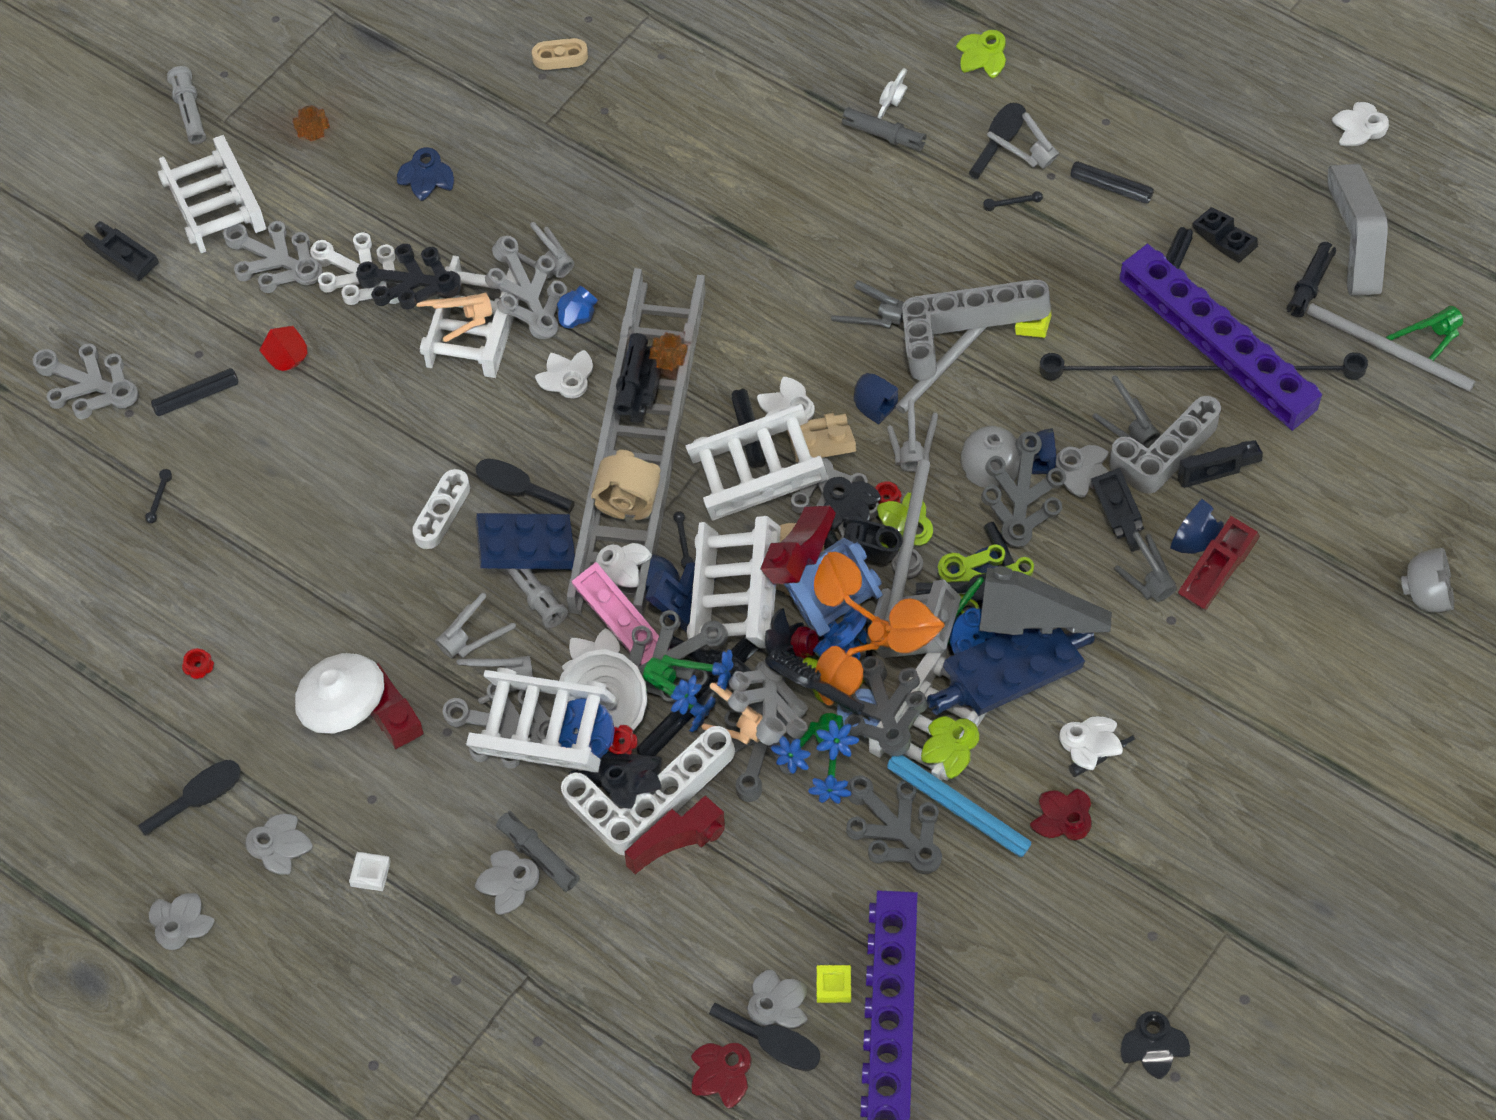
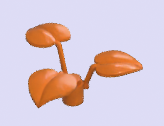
[814,552,945,706]

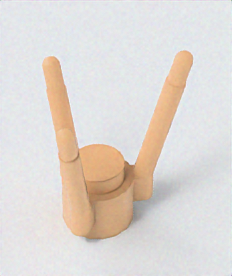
[416,293,492,342]
[702,683,762,745]

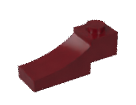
[760,505,836,584]
[1178,516,1260,611]
[371,662,424,750]
[624,796,725,875]

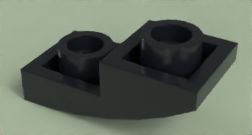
[1192,207,1258,263]

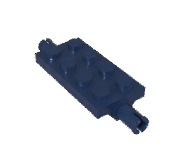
[927,628,1095,716]

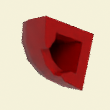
[259,326,307,371]

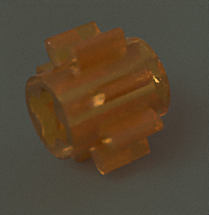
[292,105,330,141]
[649,332,688,371]

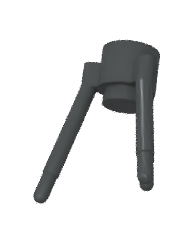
[831,280,904,329]
[1092,375,1160,448]
[1114,532,1177,602]

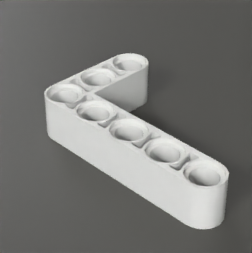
[561,726,735,855]

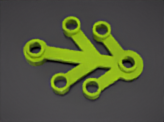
[938,544,1034,615]

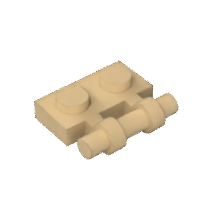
[786,413,856,462]

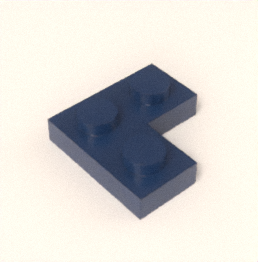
[645,562,716,633]

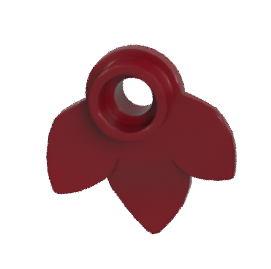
[1030,788,1092,840]
[691,1043,752,1109]

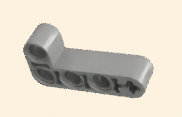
[1109,396,1221,494]

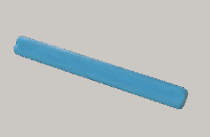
[887,755,1031,857]

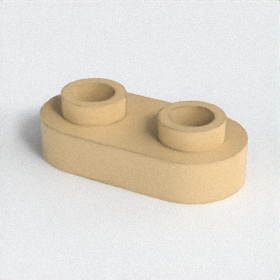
[532,38,588,70]

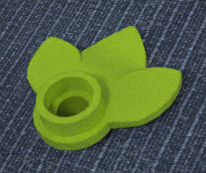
[956,30,1006,79]
[877,492,933,550]
[921,716,979,779]

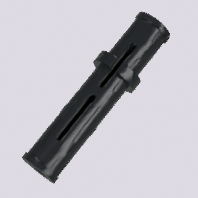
[1286,242,1337,317]
[613,333,649,416]

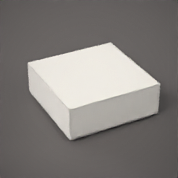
[349,852,391,891]

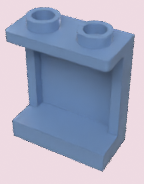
[784,538,883,637]

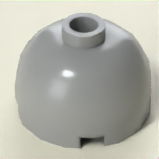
[960,426,1021,488]
[1401,548,1454,612]

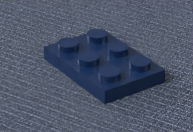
[476,513,575,569]

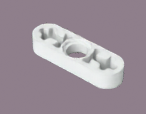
[413,469,470,549]

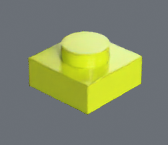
[1015,312,1052,338]
[817,965,851,1003]

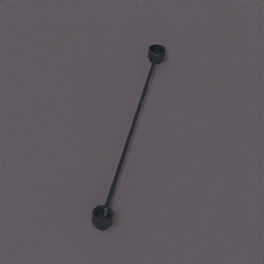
[1039,352,1368,380]

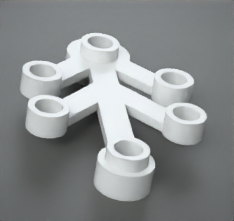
[310,232,400,305]

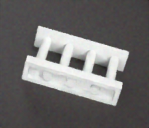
[157,135,266,253]
[420,255,519,378]
[685,404,829,521]
[687,516,781,651]
[869,647,987,781]
[466,668,616,773]

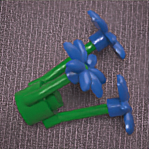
[643,649,734,732]
[771,713,859,804]

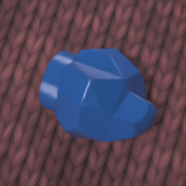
[557,286,598,328]

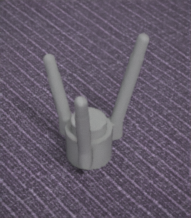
[987,112,1060,169]
[507,222,574,278]
[887,399,938,472]
[435,593,516,659]
[456,656,533,704]

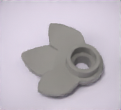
[1055,445,1109,497]
[245,814,313,875]
[475,850,539,915]
[149,893,215,950]
[747,970,808,1029]

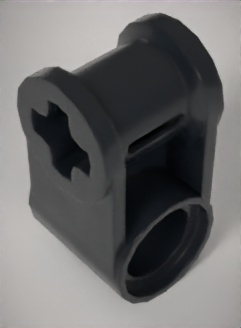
[843,516,903,565]

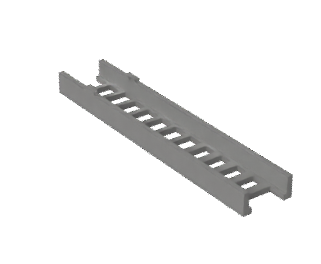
[567,268,706,617]

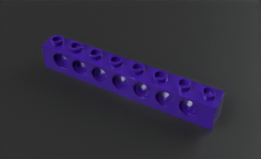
[1119,243,1322,431]
[860,890,918,1120]

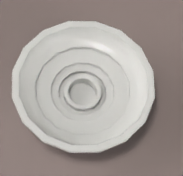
[559,649,648,741]
[295,653,384,734]

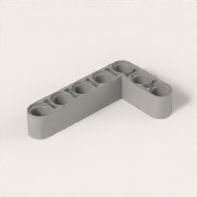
[1328,164,1388,296]
[902,280,1051,380]

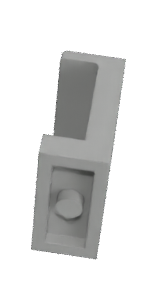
[866,580,961,658]

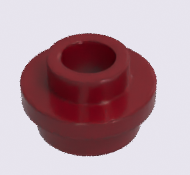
[791,626,819,658]

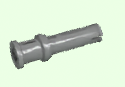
[167,66,206,145]
[506,569,568,628]

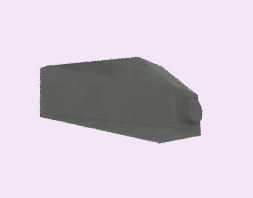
[980,566,1112,635]

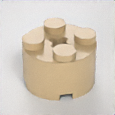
[591,450,661,520]

